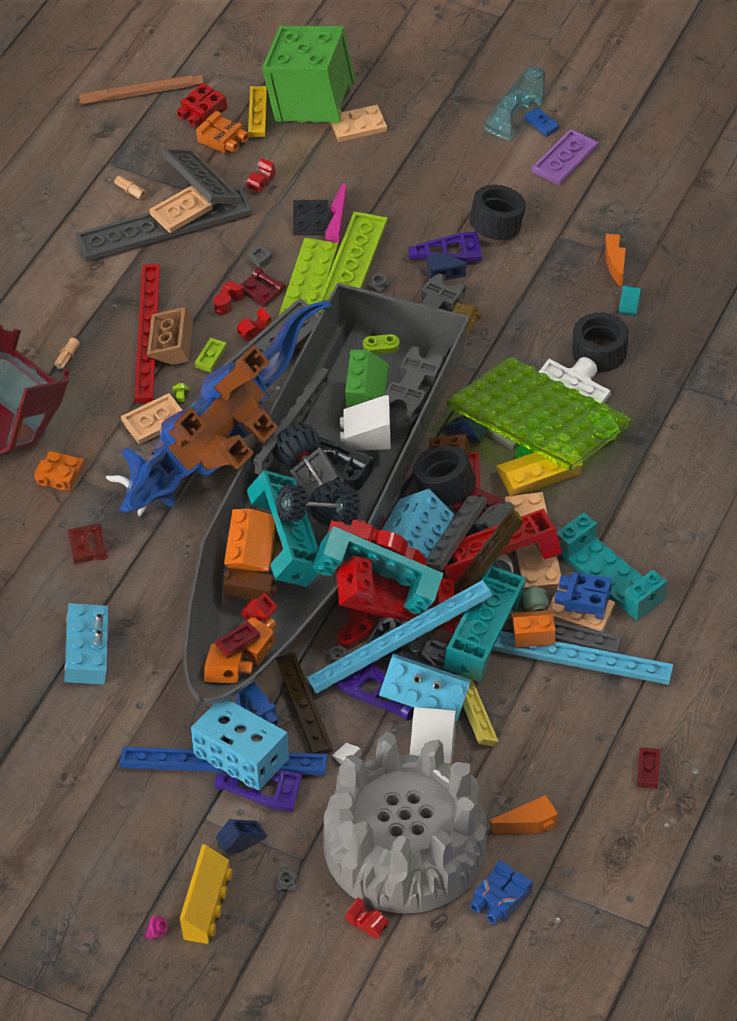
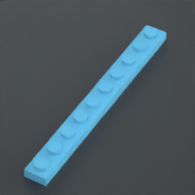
[307,580,492,693]
[492,631,673,685]

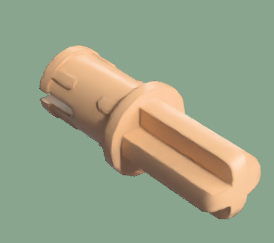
[114,176,147,200]
[54,338,80,369]

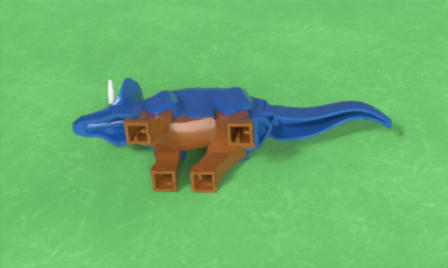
[106,300,331,517]

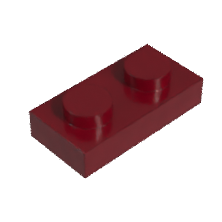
[215,621,260,658]
[637,747,660,789]

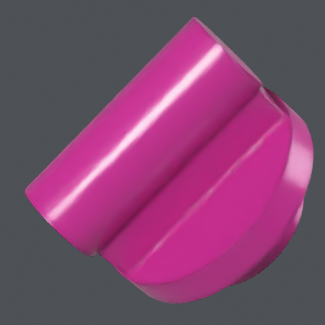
[145,916,167,939]

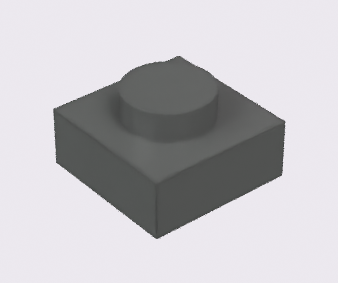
[247,245,273,267]

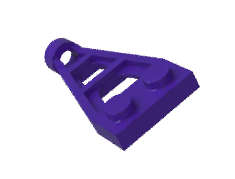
[409,231,482,263]
[336,663,414,721]
[215,770,302,813]

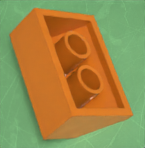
[224,509,276,572]

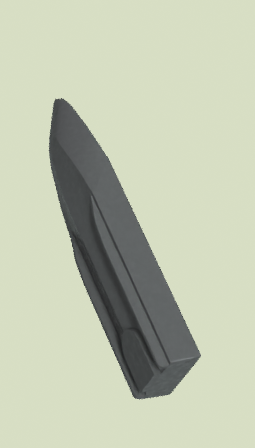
[183,283,469,704]

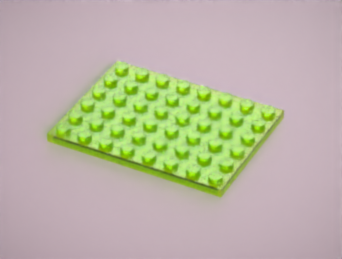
[446,357,633,471]

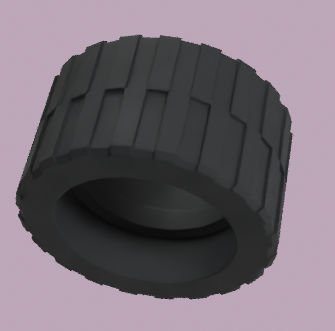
[469,184,526,240]
[572,312,628,372]
[413,445,476,506]

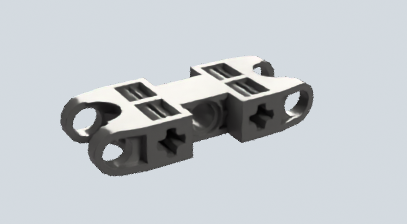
[421,273,467,312]
[384,346,445,424]

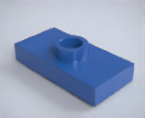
[525,107,559,137]

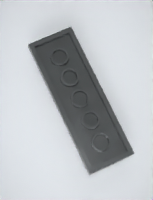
[162,149,241,205]
[224,298,321,365]

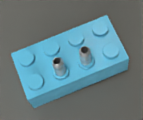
[64,603,108,684]
[379,654,470,722]

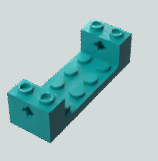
[247,470,319,587]
[557,512,667,621]
[312,526,443,614]
[443,565,526,682]

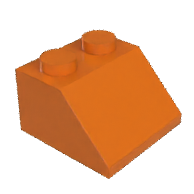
[511,610,555,648]

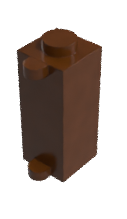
[223,568,278,600]

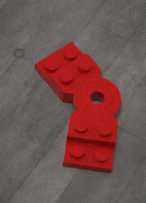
[328,520,427,565]

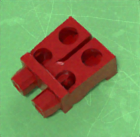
[177,82,228,127]

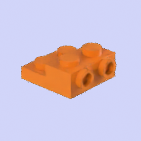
[34,451,85,491]

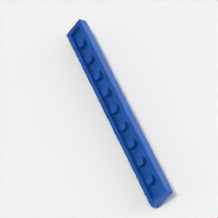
[120,747,327,775]

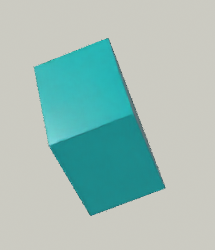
[619,285,643,316]

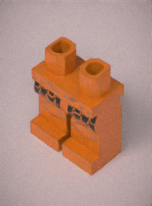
[196,111,249,154]

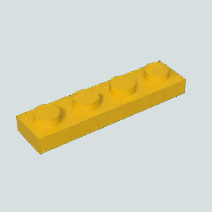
[248,86,267,137]

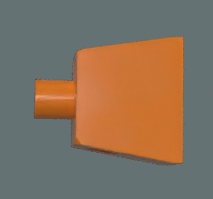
[241,618,277,666]
[204,643,253,683]

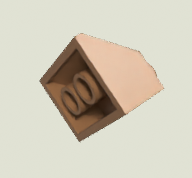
[147,307,194,365]

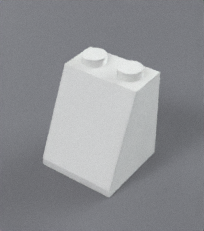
[340,395,391,450]
[410,707,456,767]

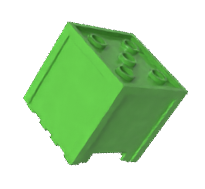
[262,26,356,123]

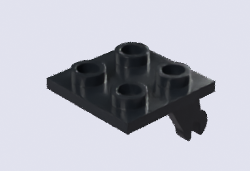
[293,199,328,235]

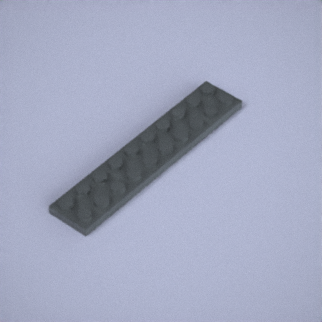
[75,187,252,261]

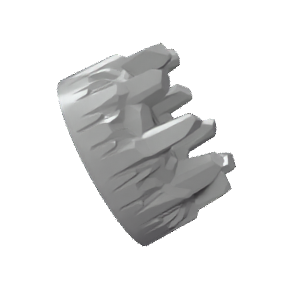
[323,732,487,914]

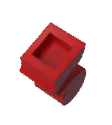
[247,158,276,193]
[213,280,245,315]
[236,307,272,341]
[241,592,278,622]
[345,897,389,938]

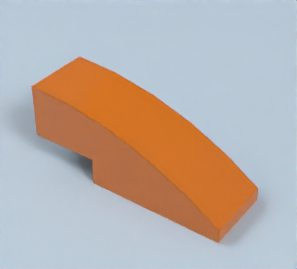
[605,234,626,286]

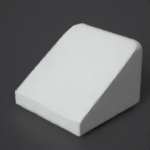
[332,743,361,764]

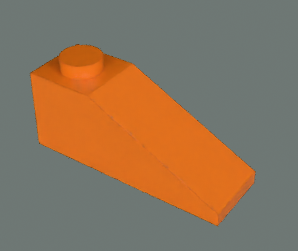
[490,795,558,834]

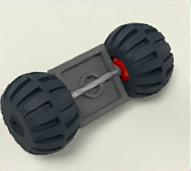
[274,423,352,526]

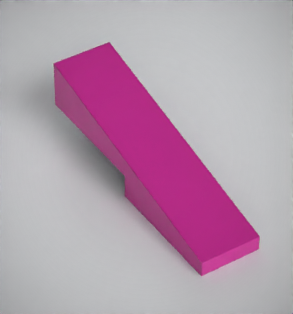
[325,183,347,246]

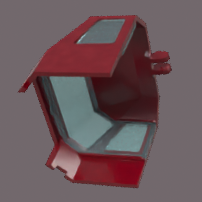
[0,325,70,454]

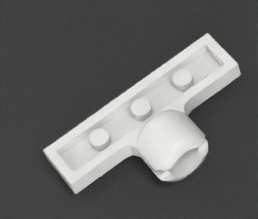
[539,357,611,408]

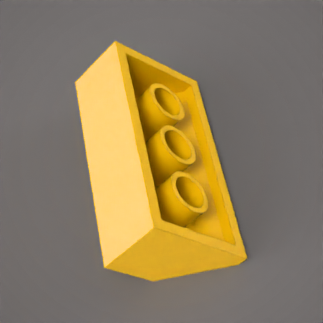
[496,442,583,496]
[180,844,233,944]

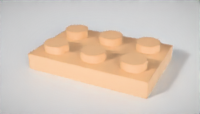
[331,104,387,142]
[149,186,213,233]
[121,393,182,445]
[547,586,615,632]

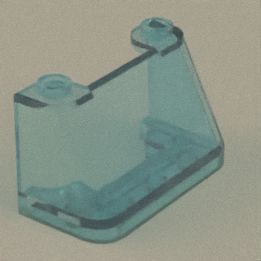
[484,67,545,141]

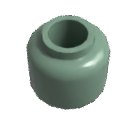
[521,585,549,612]

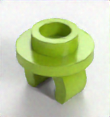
[172,383,190,403]

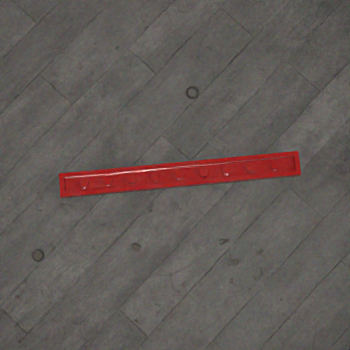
[134,264,160,403]

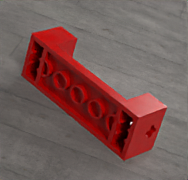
[441,508,562,585]
[336,556,456,629]

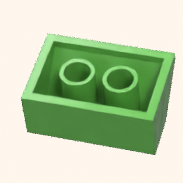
[345,350,389,407]

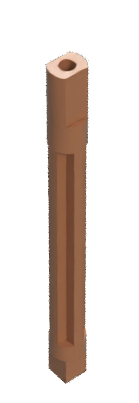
[79,75,203,105]

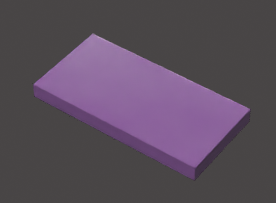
[532,129,599,186]

